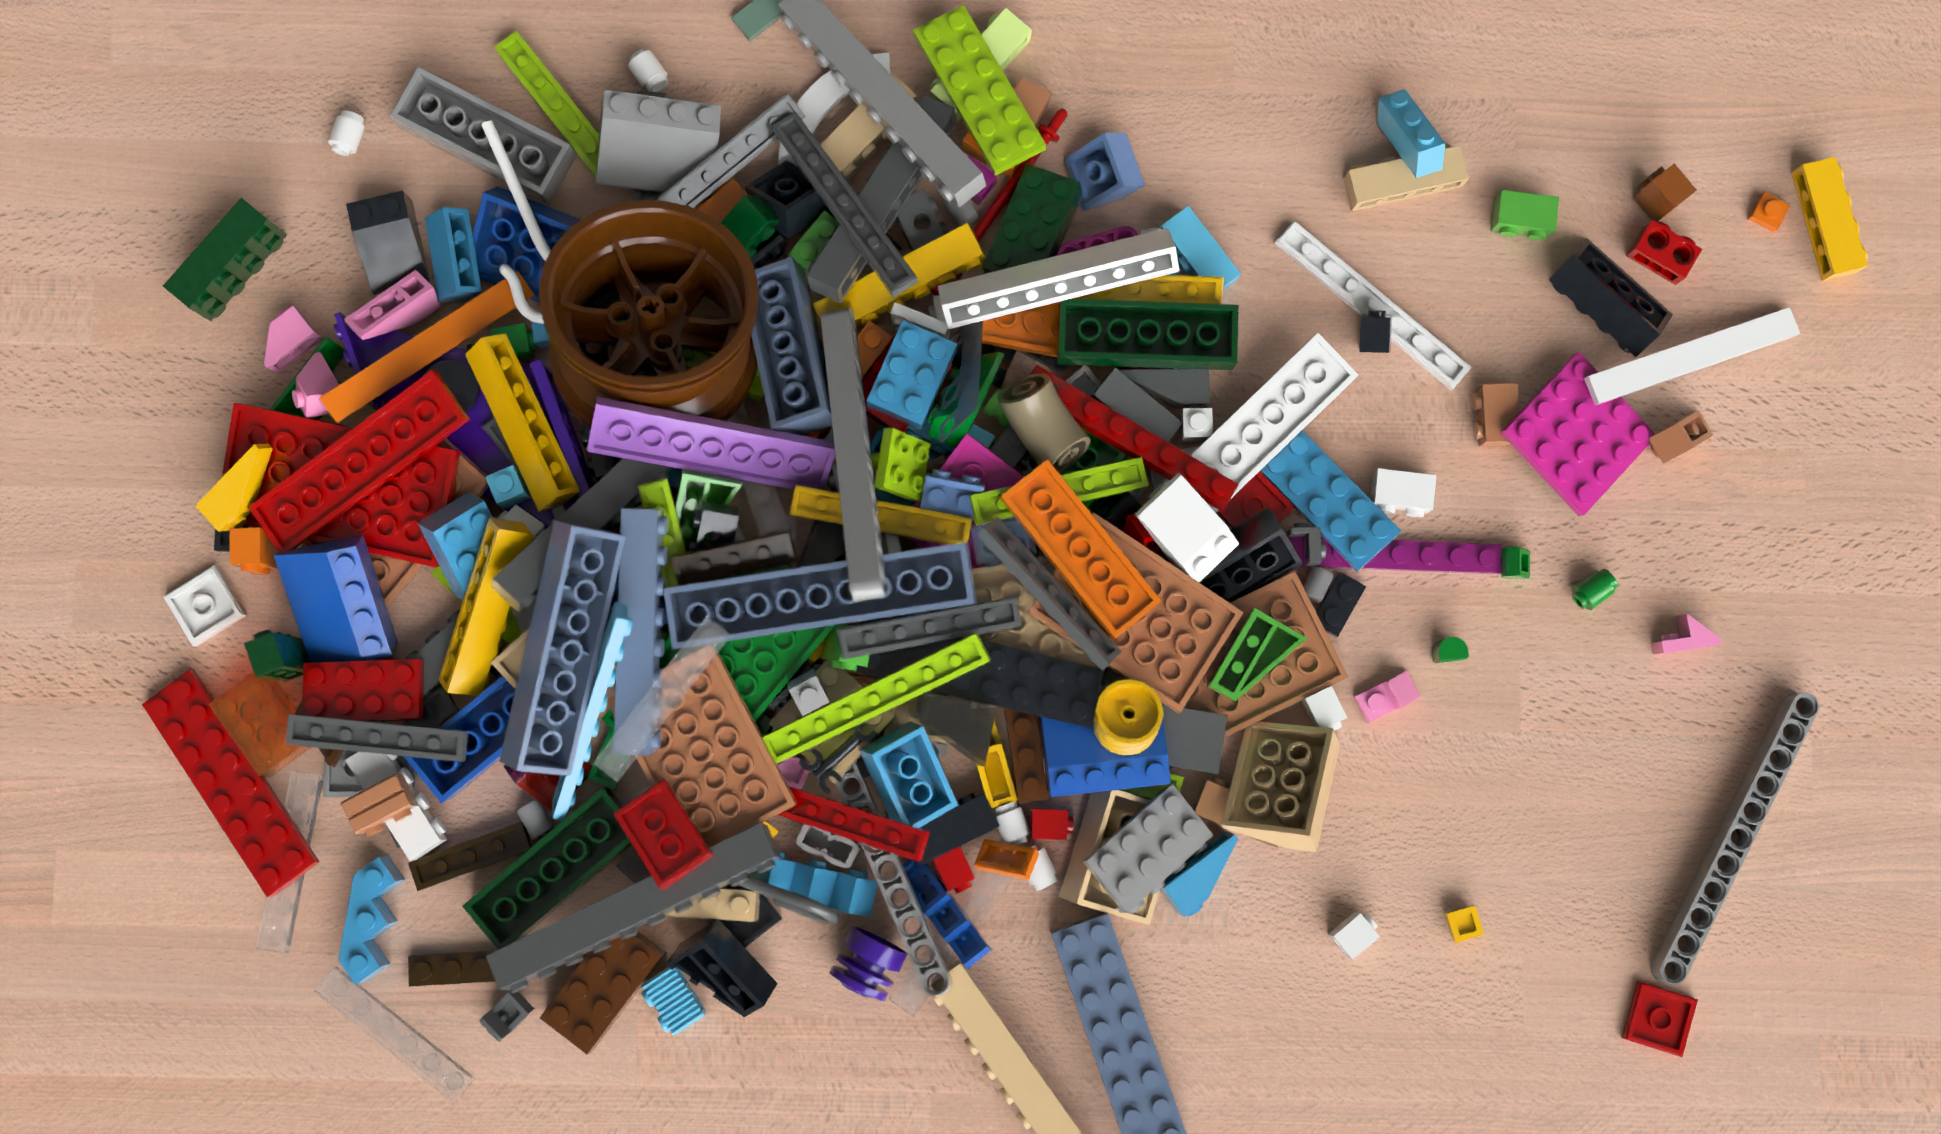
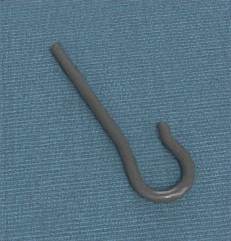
[739,876,839,925]

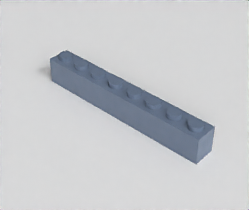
[614,508,668,755]

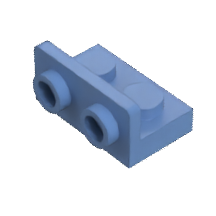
[920,469,986,519]

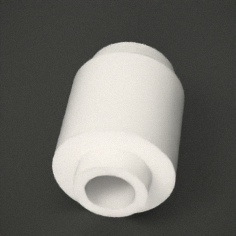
[628,49,669,92]
[328,110,365,156]
[994,801,1031,845]
[1028,845,1058,891]

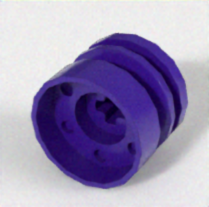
[829,926,908,1001]

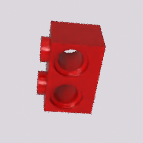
[1626,220,1702,285]

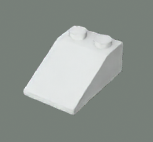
[1135,473,1239,582]

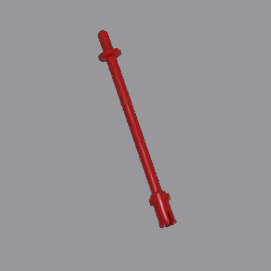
[930,109,1068,296]

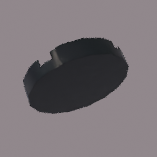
[423,359,480,414]

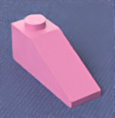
[344,270,441,340]

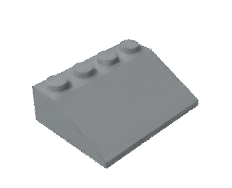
[595,90,721,199]

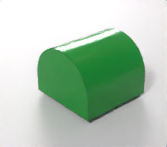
[1501,546,1530,579]
[1432,637,1469,663]

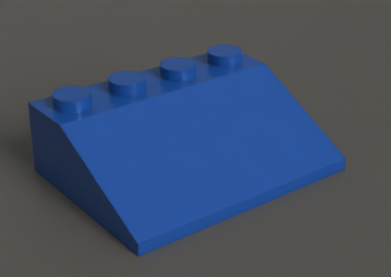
[472,186,581,303]
[274,534,398,663]
[1040,694,1170,797]

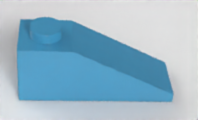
[1160,831,1238,917]

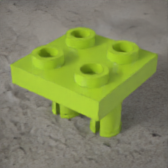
[871,428,930,502]

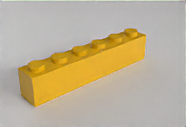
[813,223,986,327]
[465,333,580,512]
[438,517,533,696]

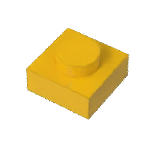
[1444,905,1484,943]

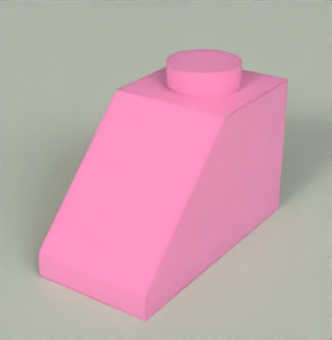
[264,306,323,374]
[292,352,339,418]

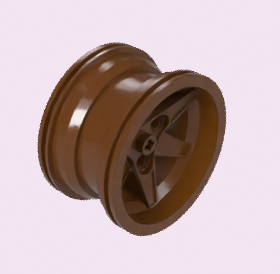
[539,200,758,429]

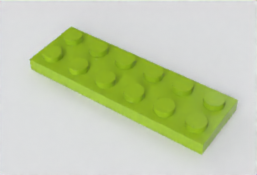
[913,5,1046,176]

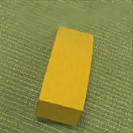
[971,712,1018,808]

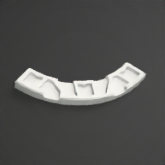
[778,53,890,166]

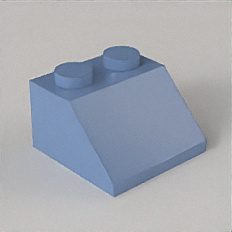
[1064,133,1145,211]

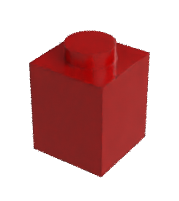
[1031,809,1074,840]
[933,846,975,894]

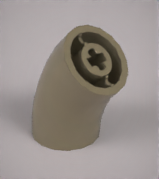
[998,373,1090,474]

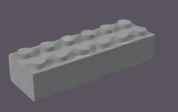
[390,67,577,204]

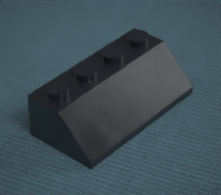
[1549,238,1673,358]
[1199,507,1303,603]

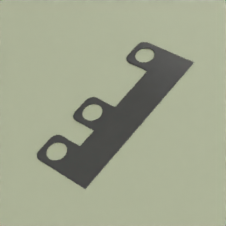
[939,321,983,443]

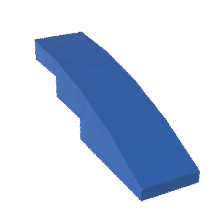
[895,859,992,969]

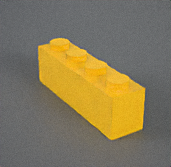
[1791,157,1868,281]

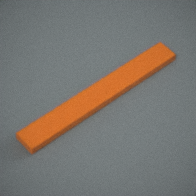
[319,271,534,424]

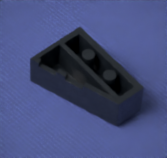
[665,919,778,1018]

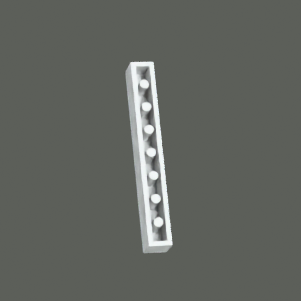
[938,228,1179,329]

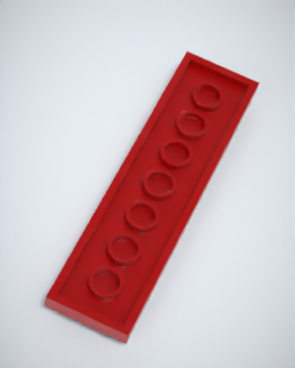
[248,370,470,552]
[142,669,320,898]

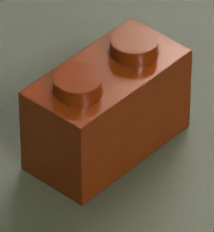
[1633,163,1697,222]

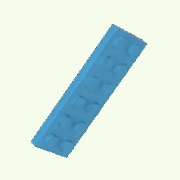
[1260,430,1401,572]

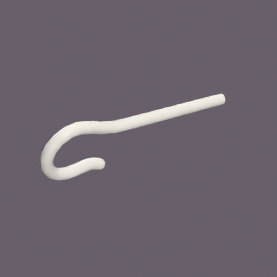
[481,120,551,324]

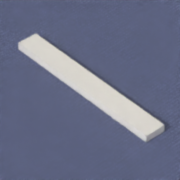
[1274,220,1472,390]
[1584,307,1801,405]

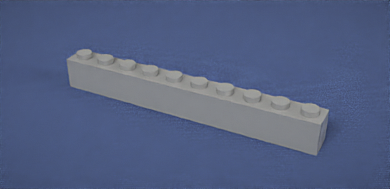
[778,0,986,208]

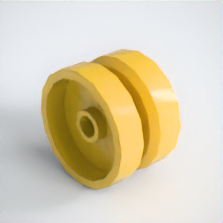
[1092,679,1163,756]

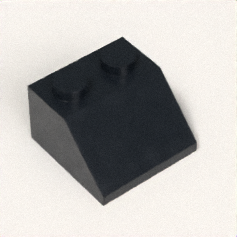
[745,160,829,238]

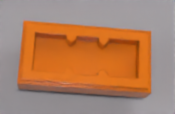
[974,838,1039,880]

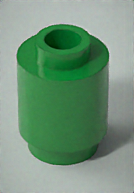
[1572,569,1618,610]

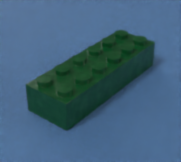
[1057,299,1239,370]
[462,788,632,950]

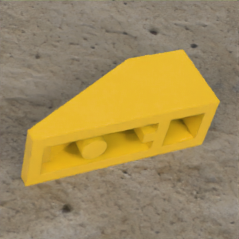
[195,444,273,532]

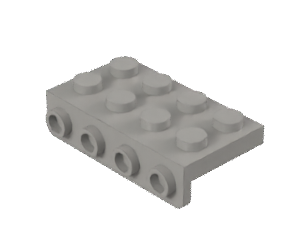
[1083,784,1213,914]

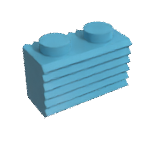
[641,967,707,1036]

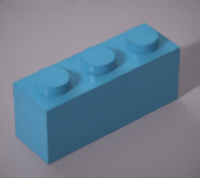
[425,207,482,303]

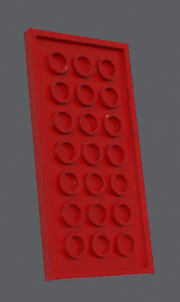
[222,403,461,567]

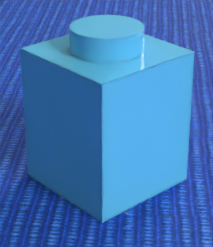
[485,465,531,509]

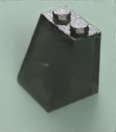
[914,692,997,768]

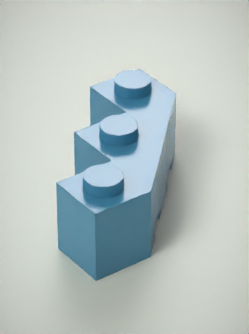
[750,851,878,917]
[338,856,406,985]

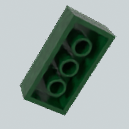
[982,163,1083,274]
[163,198,287,321]

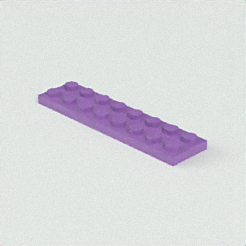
[587,397,835,490]

